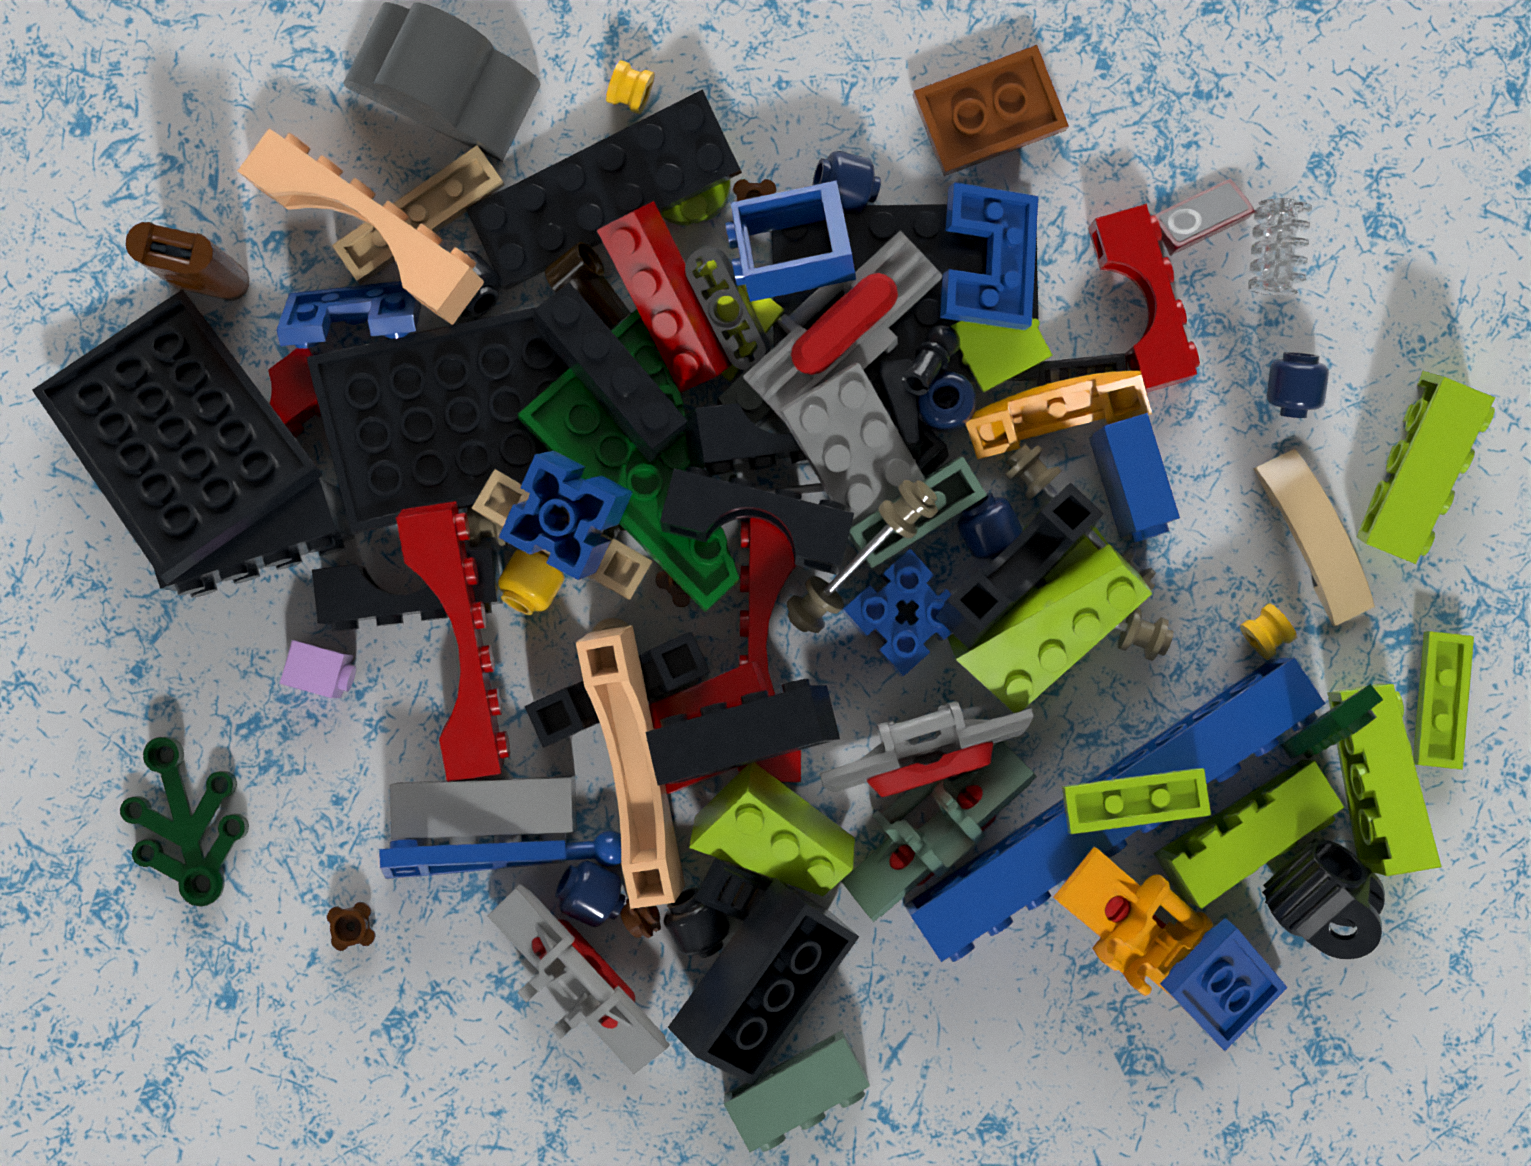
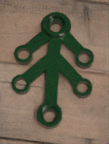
[120,737,249,907]

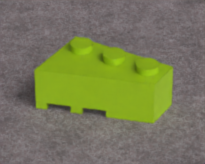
[689,763,855,897]

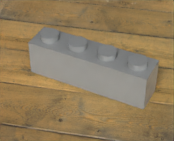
[390,776,577,846]

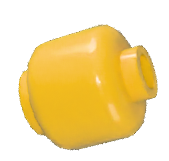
[498,549,565,615]

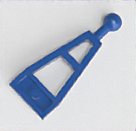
[379,831,621,879]

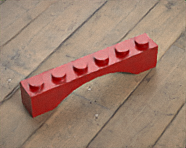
[396,501,510,782]
[738,518,801,782]

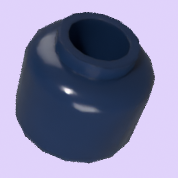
[812,151,881,214]
[1267,352,1329,418]
[917,371,976,433]
[957,493,1023,561]
[555,861,626,927]

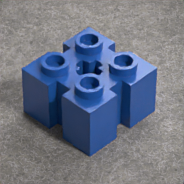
[498,451,633,580]
[841,549,952,677]

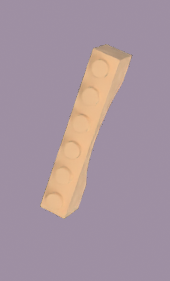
[237,128,484,325]
[575,625,685,909]

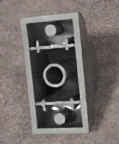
[343,2,541,162]

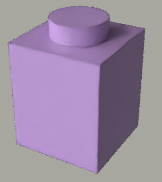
[280,640,356,698]

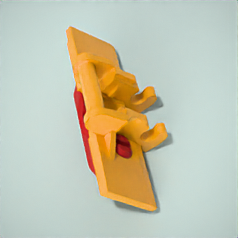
[1053,847,1213,998]

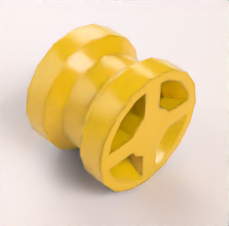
[606,60,655,114]
[1240,603,1297,660]

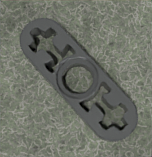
[685,247,771,370]

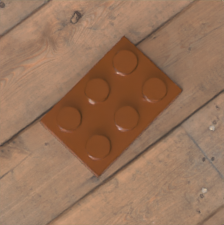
[912,45,1069,176]

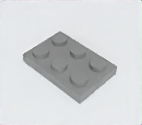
[778,362,925,527]

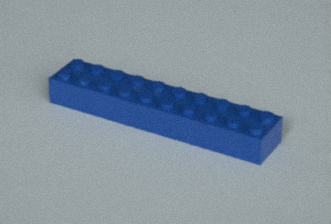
[904,658,1326,962]

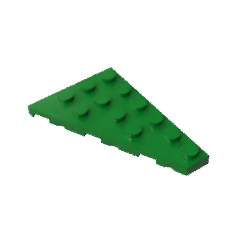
[518,309,739,612]

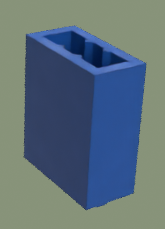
[1089,413,1180,543]

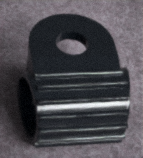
[1262,838,1385,959]

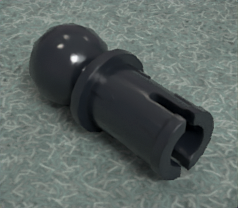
[902,324,960,395]

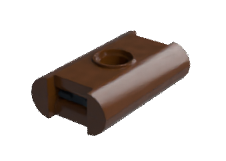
[125,222,249,301]

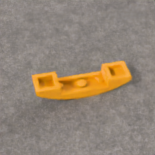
[966,371,1152,459]

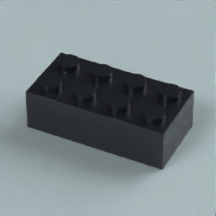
[154,479,355,598]
[668,877,859,1085]

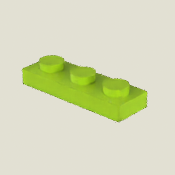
[1413,631,1474,770]
[1062,768,1211,834]

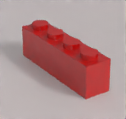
[597,201,732,393]

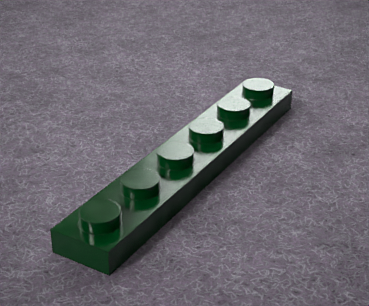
[1280,684,1383,759]

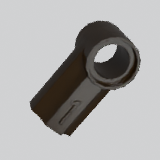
[545,242,631,329]

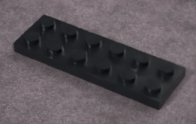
[466,89,742,290]

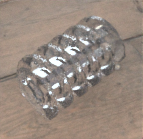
[1248,198,1312,296]

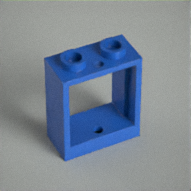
[725,180,856,302]

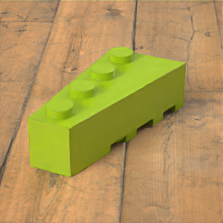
[1356,371,1496,564]
[947,544,1153,713]
[1327,684,1442,876]
[1153,759,1344,909]

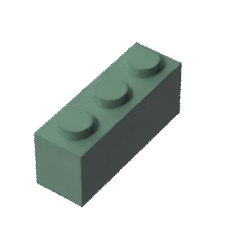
[849,457,987,568]
[724,1030,870,1152]

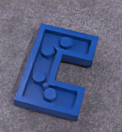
[940,182,1038,330]
[276,281,422,348]

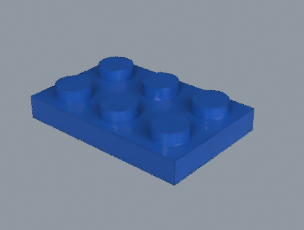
[1160,918,1288,1051]

